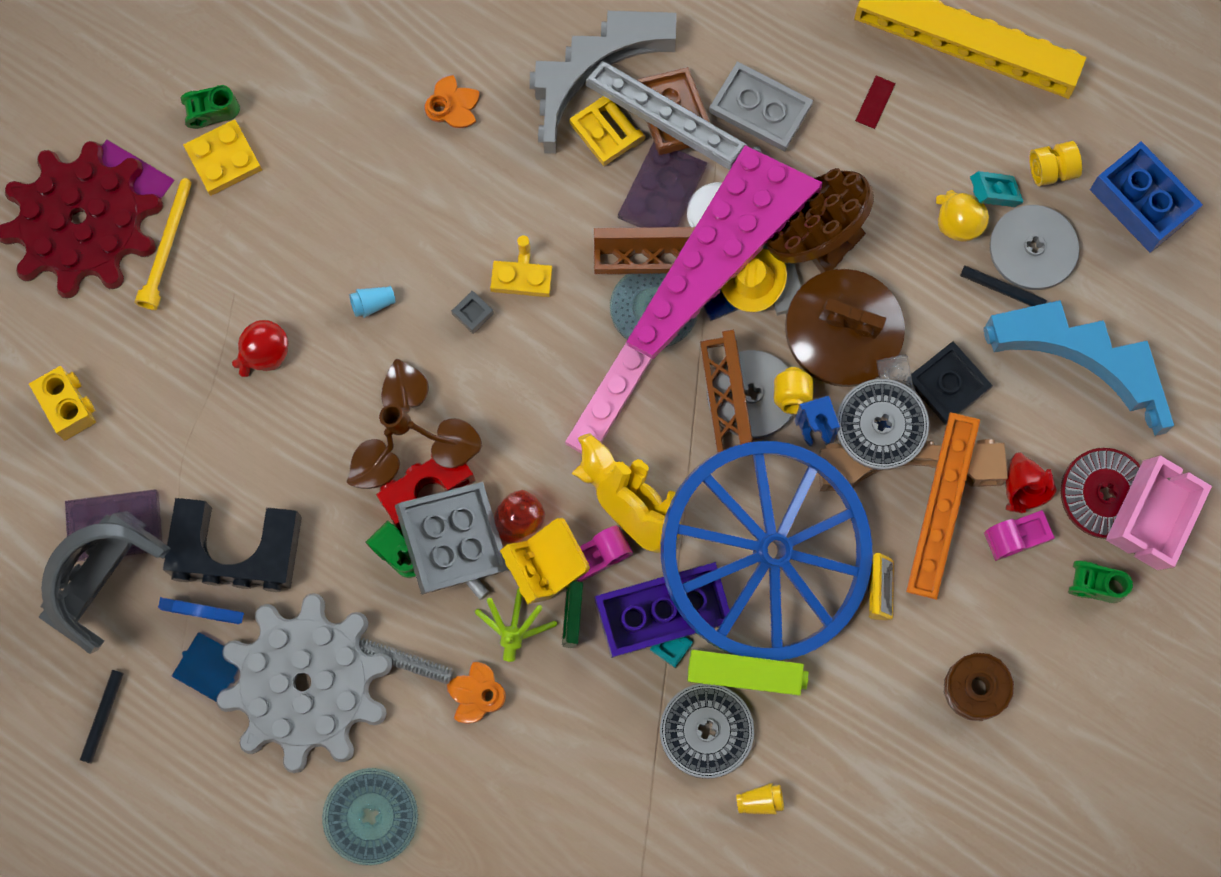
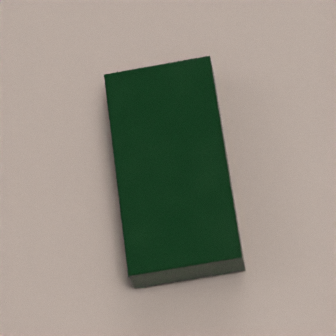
[562,581,583,648]

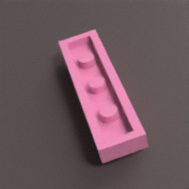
[565,343,652,454]

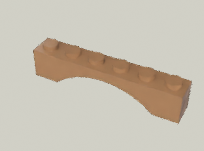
[819,439,1008,491]

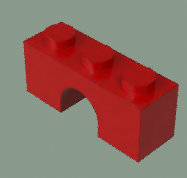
[376,455,475,531]

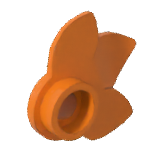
[425,75,480,128]
[447,662,506,724]

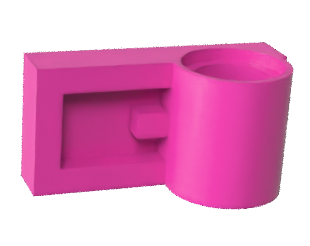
[984,510,1055,561]
[577,525,633,582]

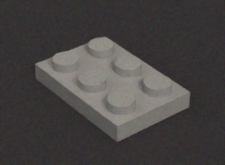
[709,61,813,152]

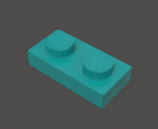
[970,171,1024,207]

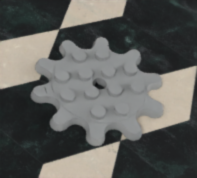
[217,593,392,773]

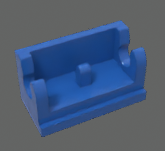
[794,396,840,446]

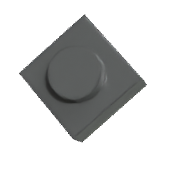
[451,291,494,334]

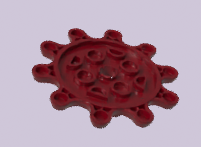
[0,141,163,299]

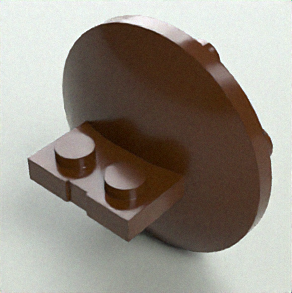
[765,168,874,273]
[785,269,905,387]

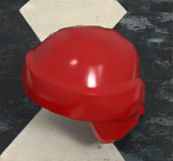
[232,320,289,377]

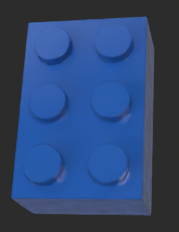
[1090,141,1203,253]

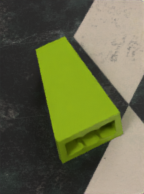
[687,650,809,696]

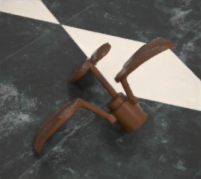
[347,359,482,489]

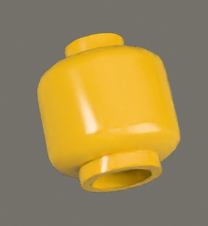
[773,367,813,414]

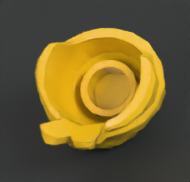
[936,190,989,242]

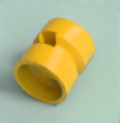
[1029,141,1082,186]

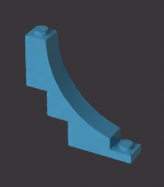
[984,300,1174,436]

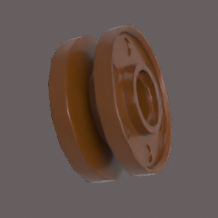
[944,653,1014,721]

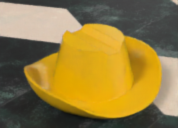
[721,248,787,312]

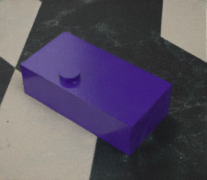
[594,562,730,658]

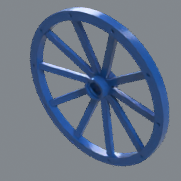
[660,441,873,661]

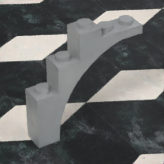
[530,11,676,154]

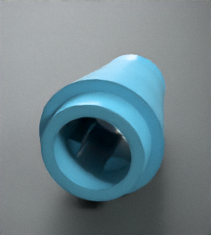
[349,286,396,318]

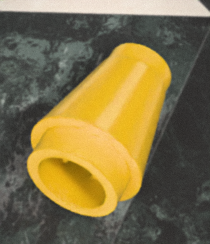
[736,783,784,815]

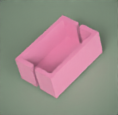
[1106,456,1212,570]

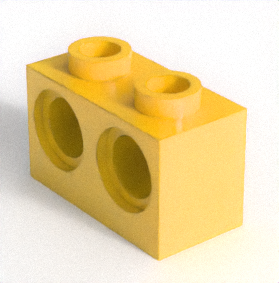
[29,365,97,441]

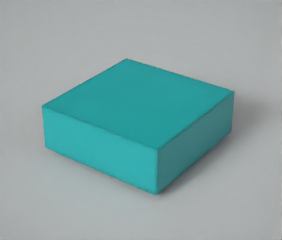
[650,637,693,668]

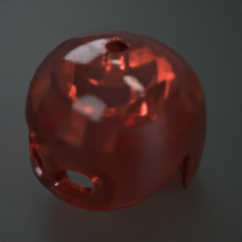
[494,490,545,544]

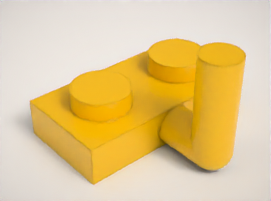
[490,235,553,297]

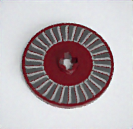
[1060,448,1140,539]

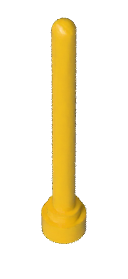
[134,178,192,310]

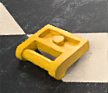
[569,96,646,167]

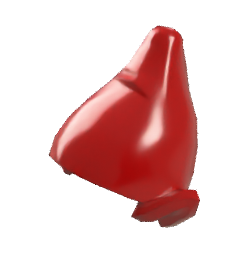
[1005,452,1057,513]

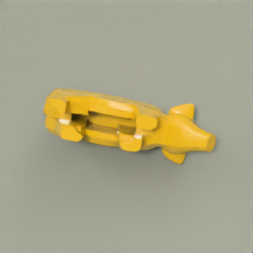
[571,433,681,553]

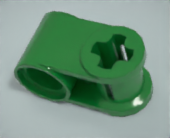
[180,85,240,129]
[365,520,416,578]
[1068,561,1133,603]

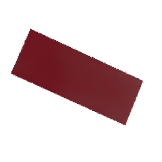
[855,75,896,129]

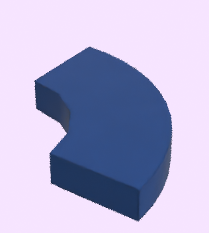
[158,597,244,624]

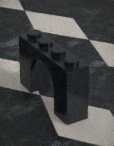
[163,498,302,592]

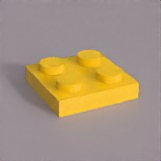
[183,119,262,196]

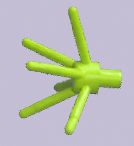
[475,588,557,662]

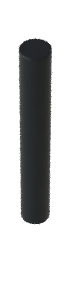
[960,265,1047,306]
[80,670,124,764]

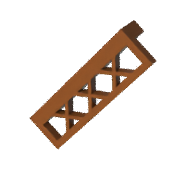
[594,227,695,274]
[700,329,753,452]

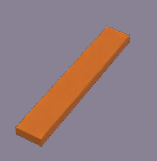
[906,412,981,600]

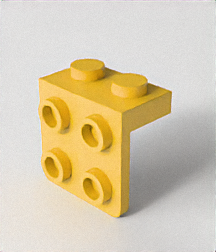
[500,518,590,604]

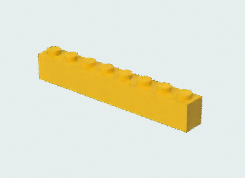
[854,0,1087,99]

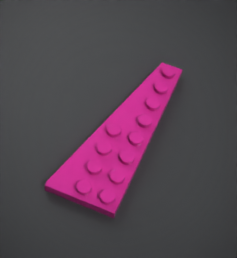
[626,145,822,359]

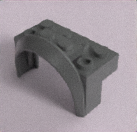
[39,511,171,654]

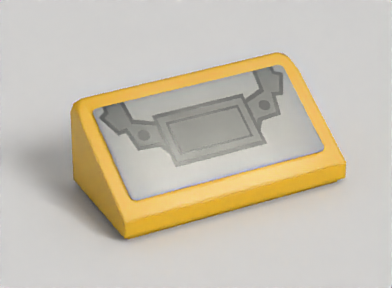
[869,553,894,620]

